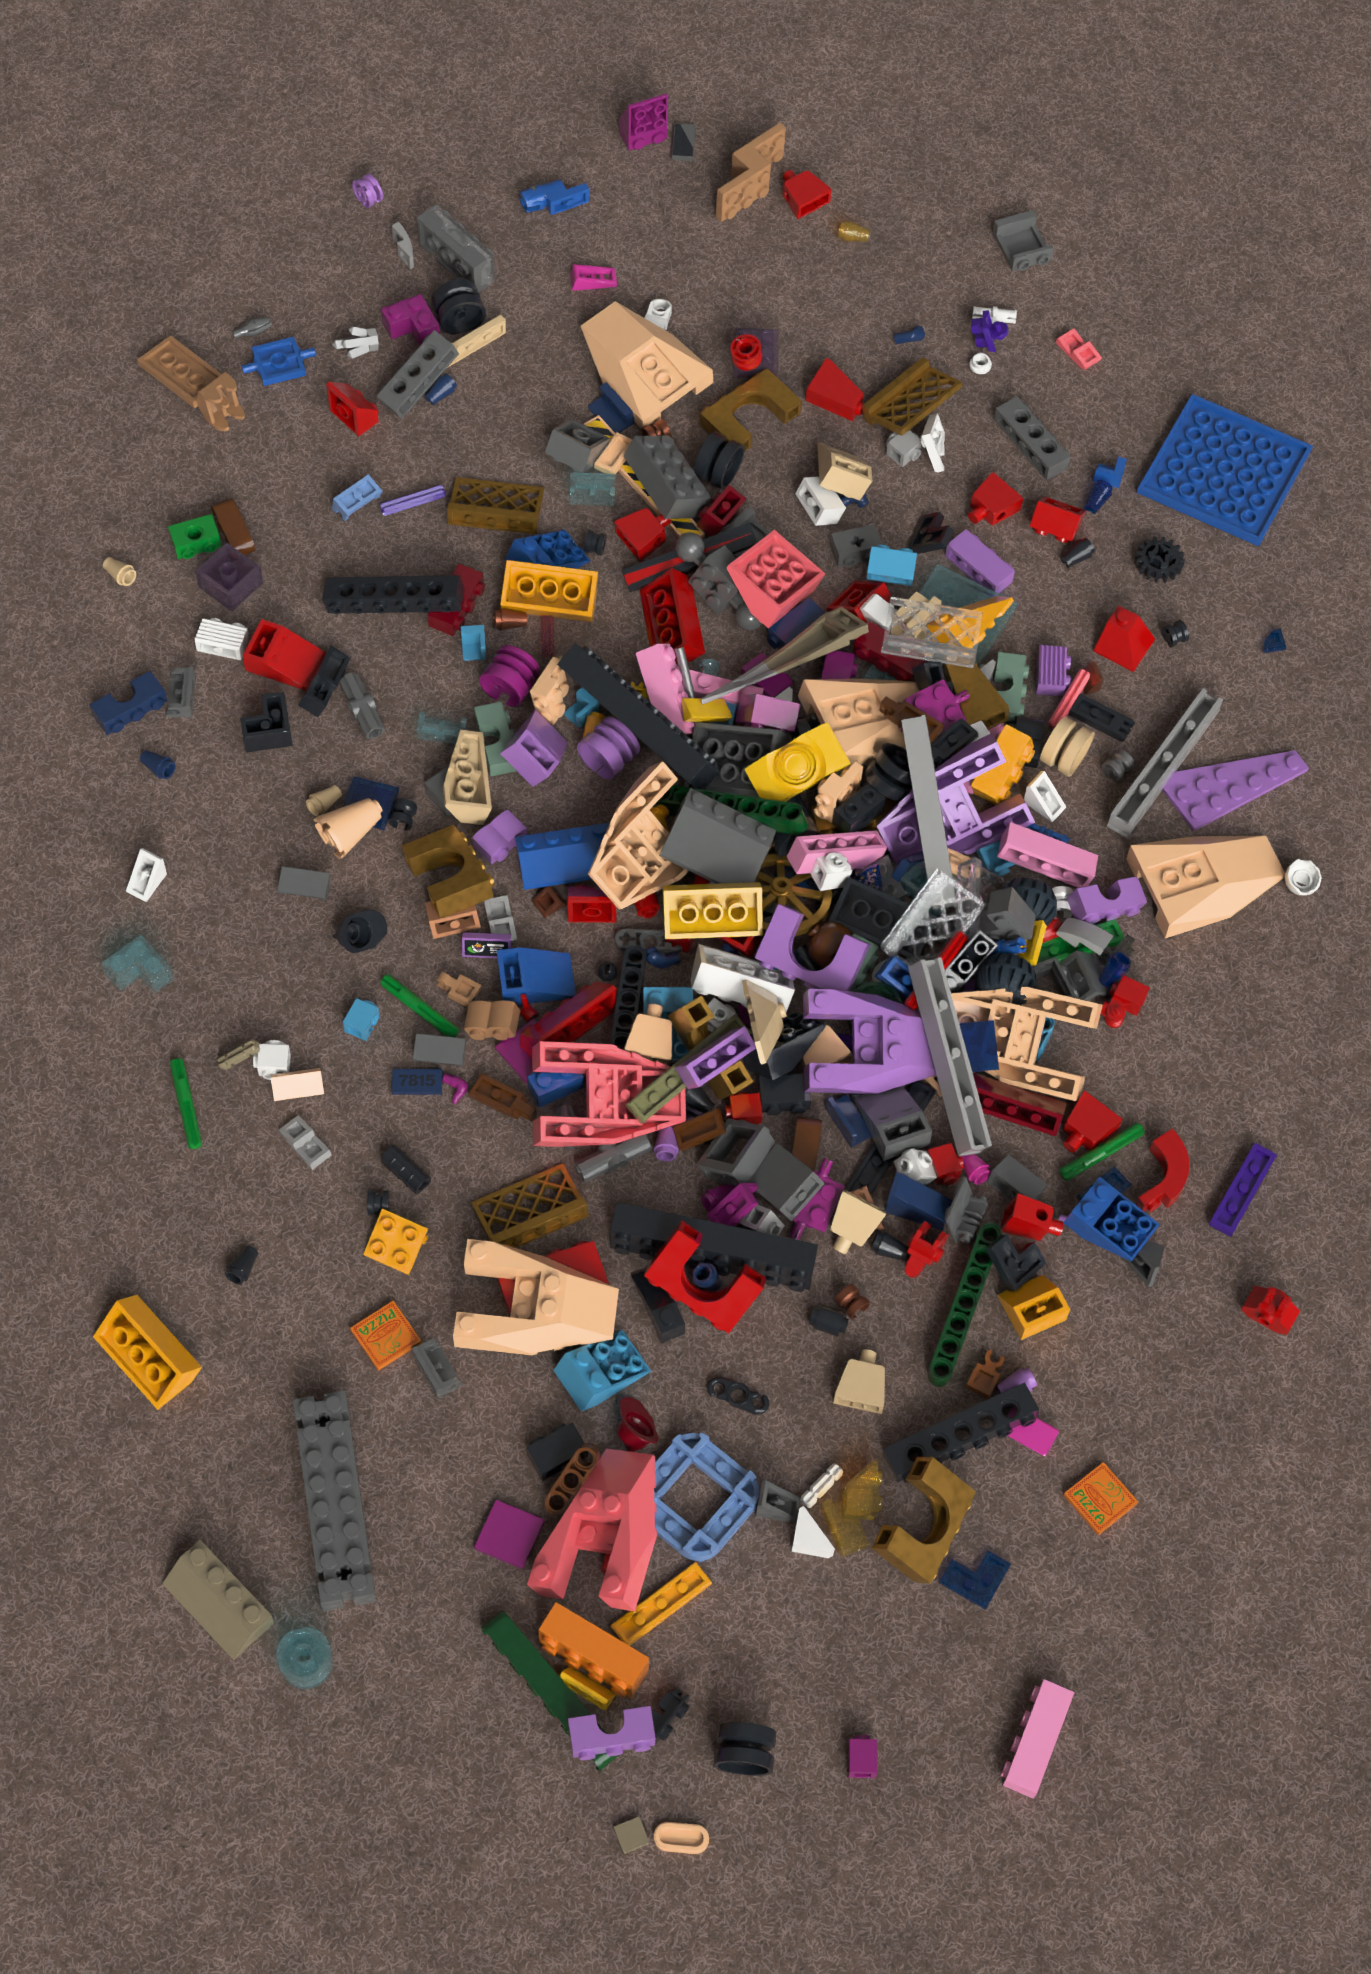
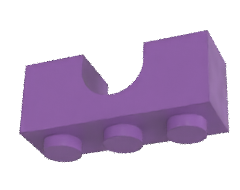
[1066,876,1147,924]
[568,1706,656,1760]

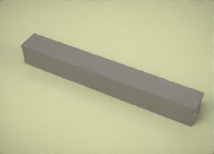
[1107,688,1223,838]
[901,715,958,910]
[908,957,992,1157]

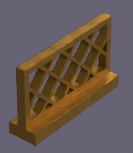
[862,357,962,436]
[447,477,545,535]
[471,1163,589,1248]

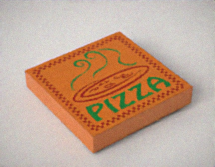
[350,1301,422,1371]
[1063,1462,1138,1535]

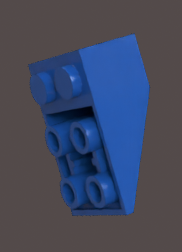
[505,530,591,569]
[497,947,576,1005]
[1064,1177,1160,1261]

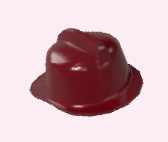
[616,1397,659,1452]

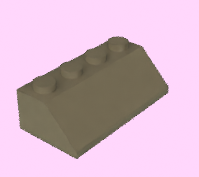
[162,1540,274,1661]

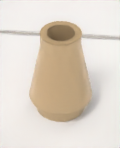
[103,557,136,586]
[306,785,342,816]

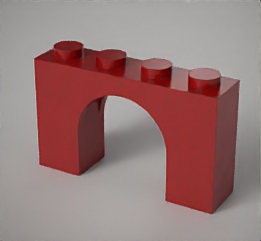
[644,1220,766,1334]
[497,1241,609,1317]

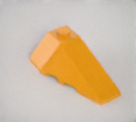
[927,596,1014,652]

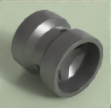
[1102,749,1135,782]

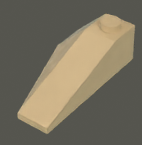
[443,730,492,825]
[742,979,787,1064]

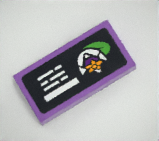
[462,932,511,958]

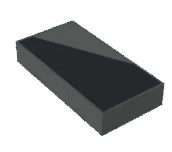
[672,123,696,161]

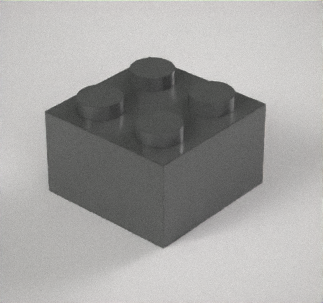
[545,418,610,473]

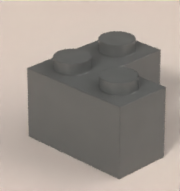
[978,887,1036,943]

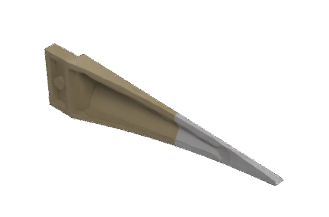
[701,607,869,704]

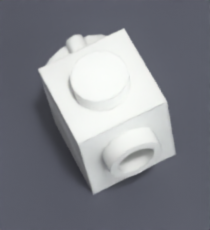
[810,852,852,891]
[253,1040,291,1080]

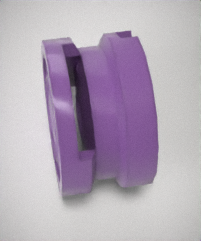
[352,173,383,208]

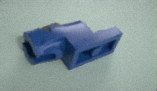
[519,179,589,215]

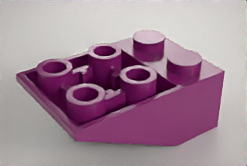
[619,93,668,150]

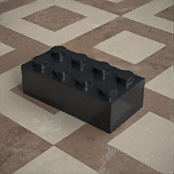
[829,877,940,961]

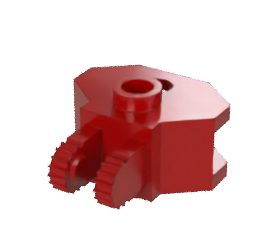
[904,1221,949,1278]
[1241,1286,1300,1335]

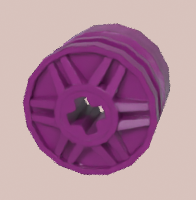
[479,645,541,707]

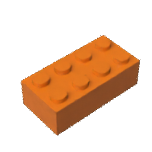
[539,1602,649,1699]

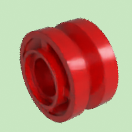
[730,334,762,371]

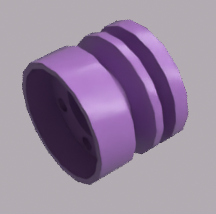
[577,716,640,780]

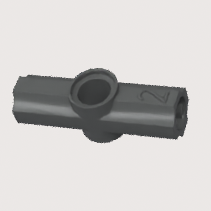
[339,672,385,739]
[575,1134,651,1183]

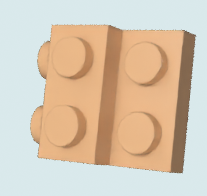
[530,657,569,725]
[814,762,863,823]

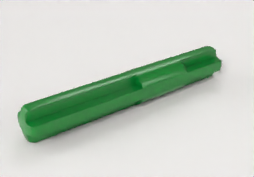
[380,974,459,1037]
[170,1058,202,1149]
[1059,1123,1145,1181]

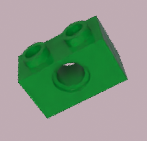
[168,514,222,559]

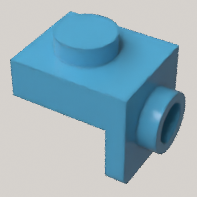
[976,841,1015,878]

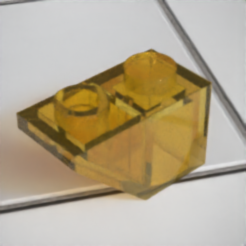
[842,1460,882,1520]

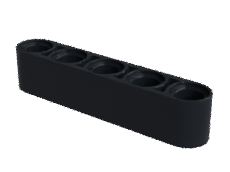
[611,945,646,1050]

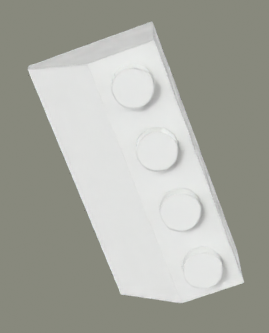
[691,944,795,1012]

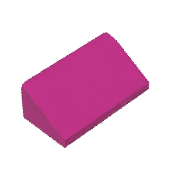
[1007,1409,1060,1456]

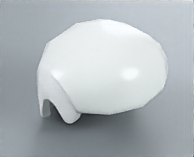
[1284,859,1322,895]

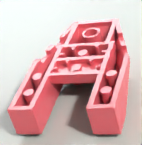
[532,1041,686,1147]
[527,1448,657,1611]

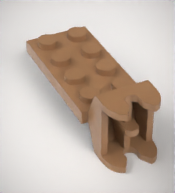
[137,335,245,431]

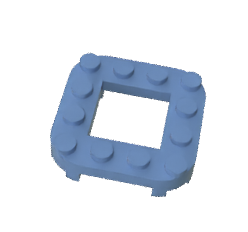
[654,1432,760,1562]

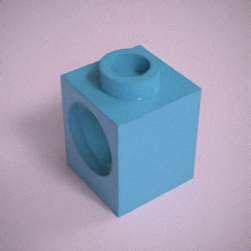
[343,998,380,1041]

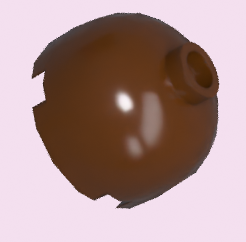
[807,921,853,970]

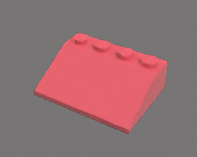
[727,530,826,628]

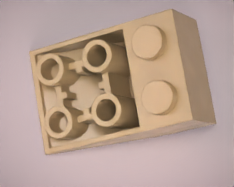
[817,442,872,500]

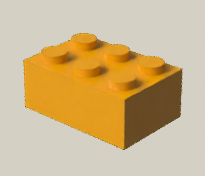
[971,724,1035,805]

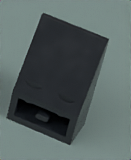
[743,1012,826,1081]

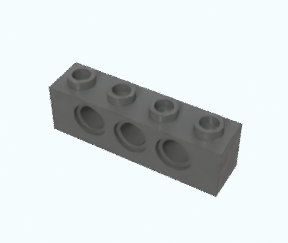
[376,330,459,419]
[994,396,1070,480]

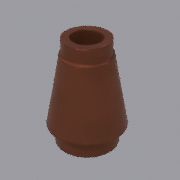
[493,608,527,631]

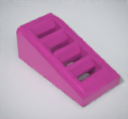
[570,264,617,290]

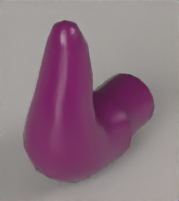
[442,1073,468,1105]

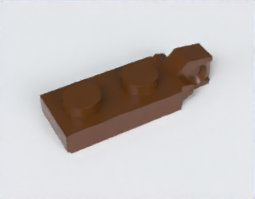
[879,696,944,744]
[468,1074,537,1122]

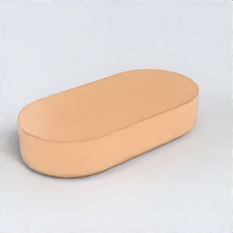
[654,1822,709,1854]

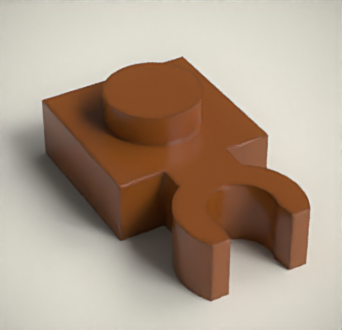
[965,1350,1005,1399]

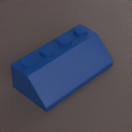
[515,823,610,890]

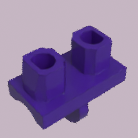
[971,310,1009,352]

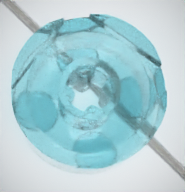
[276,1627,334,1689]

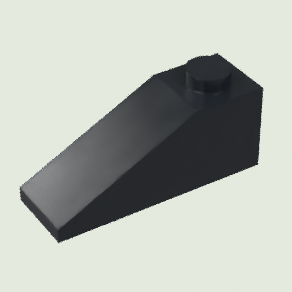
[631,1270,685,1343]

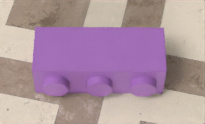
[945,529,1015,597]
[675,1026,756,1089]

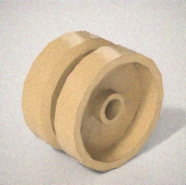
[1040,716,1095,777]

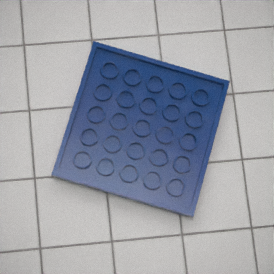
[1137,394,1313,546]

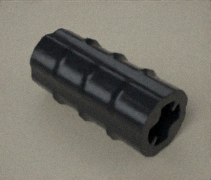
[381,1145,431,1195]

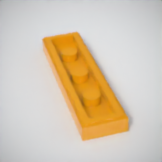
[610,1561,712,1646]

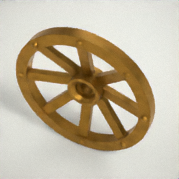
[755,854,832,936]

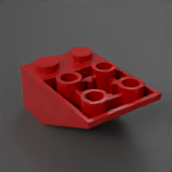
[243,619,326,690]

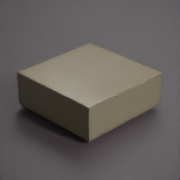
[613,1816,650,1855]

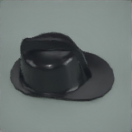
[333,910,387,953]

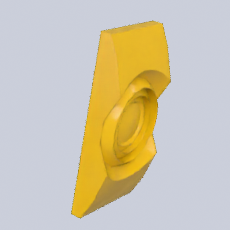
[744,722,851,801]

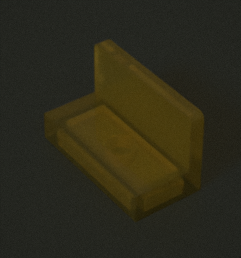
[820,1498,869,1557]

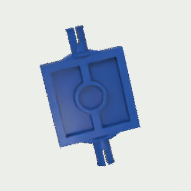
[241,337,316,386]

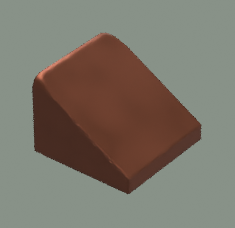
[1083,661,1103,694]
[531,886,568,918]

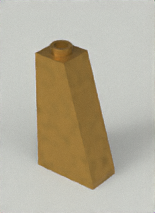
[943,651,1009,730]

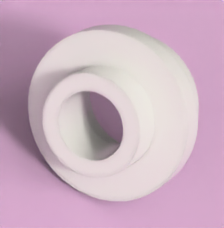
[969,353,992,374]

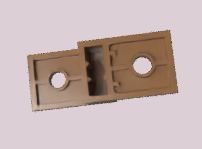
[716,123,786,222]

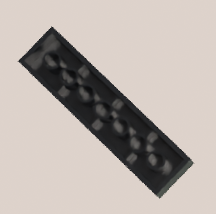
[557,643,720,790]
[610,1202,818,1292]

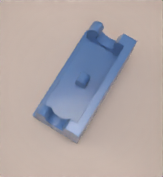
[332,475,383,522]

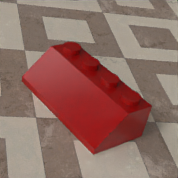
[640,568,705,664]
[520,981,617,1059]

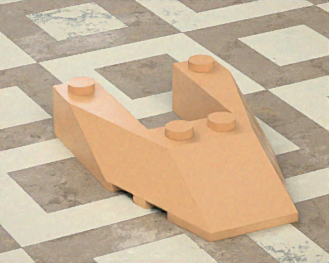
[588,761,689,910]
[951,987,1103,1101]
[453,1239,619,1355]

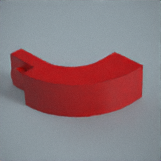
[1135,1128,1190,1212]

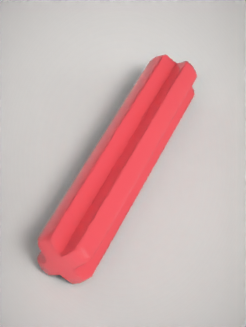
[1048,669,1090,729]

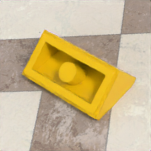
[681,698,732,722]
[560,1667,615,1710]

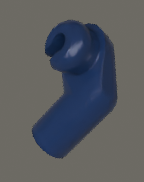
[894,326,925,344]
[840,493,869,508]
[645,947,681,969]

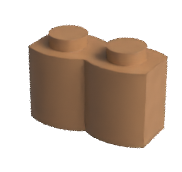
[464,1001,520,1040]

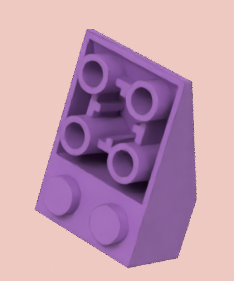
[500,709,568,787]

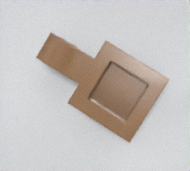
[437,972,482,1008]

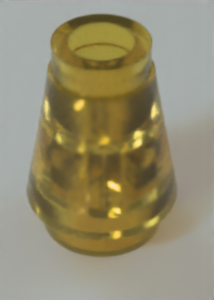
[837,220,870,242]

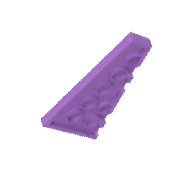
[1162,750,1309,831]

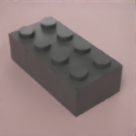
[624,435,711,519]

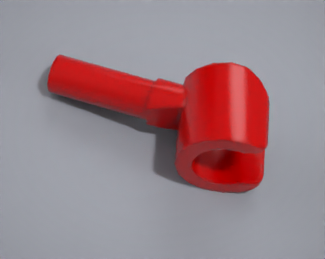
[520,994,539,1023]

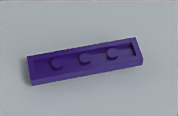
[1209,1143,1277,1237]

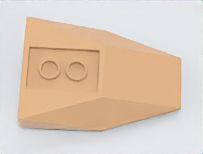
[581,301,713,429]
[798,679,919,770]
[1126,836,1285,938]

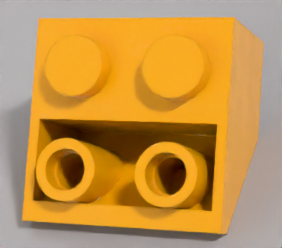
[997,1275,1070,1340]

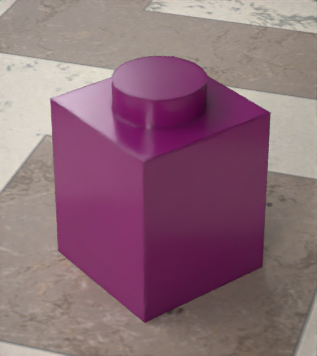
[848,1735,878,1778]

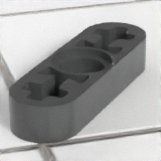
[615,929,682,954]

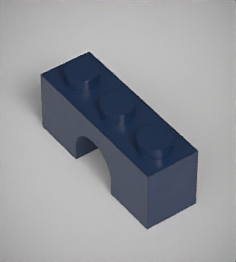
[89,671,167,735]

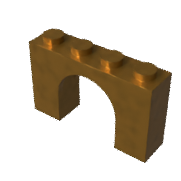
[700,368,802,451]
[401,825,495,919]
[667,996,753,1100]
[871,1457,976,1584]

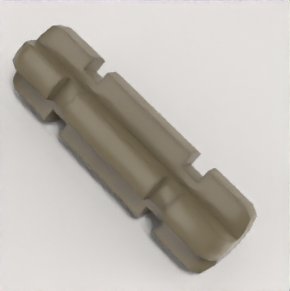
[217,1039,260,1070]

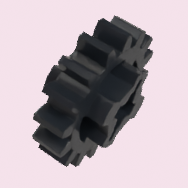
[1135,537,1185,583]

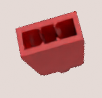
[782,170,832,219]
[968,472,1023,526]
[614,508,672,562]
[1063,1091,1122,1153]
[1000,1193,1064,1241]

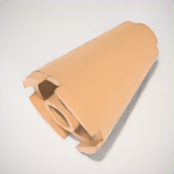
[314,798,383,859]

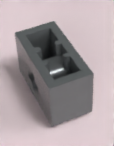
[830,524,882,567]

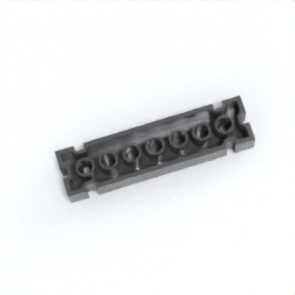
[293,1391,376,1611]

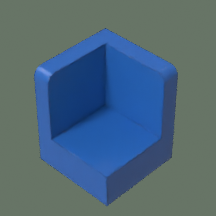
[1093,457,1127,488]

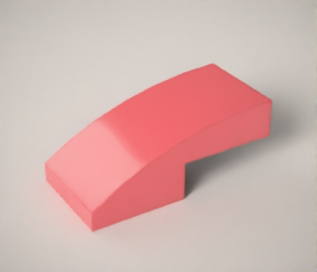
[1055,329,1102,370]

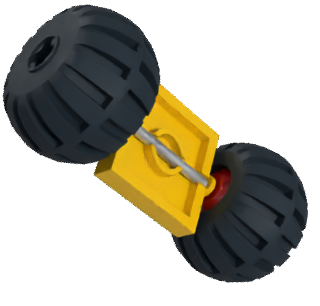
[976,877,1057,1006]

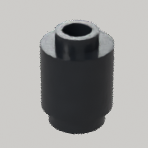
[809,1305,849,1337]

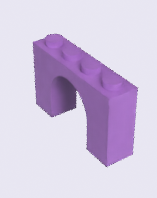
[755,904,871,992]

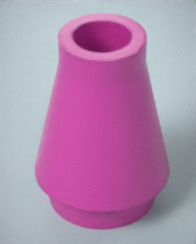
[961,1154,991,1185]

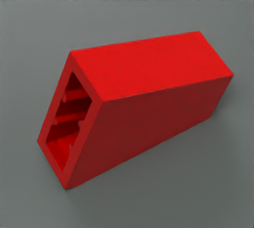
[806,358,864,421]

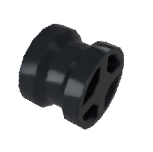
[583,530,607,556]
[1162,620,1189,648]
[367,1190,389,1215]

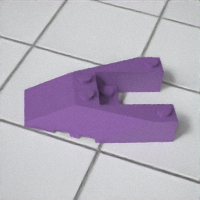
[876,733,1035,866]
[803,989,937,1094]

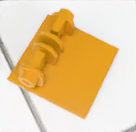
[363,1209,428,1275]

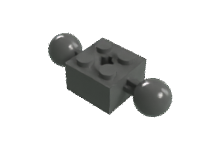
[675,532,762,630]

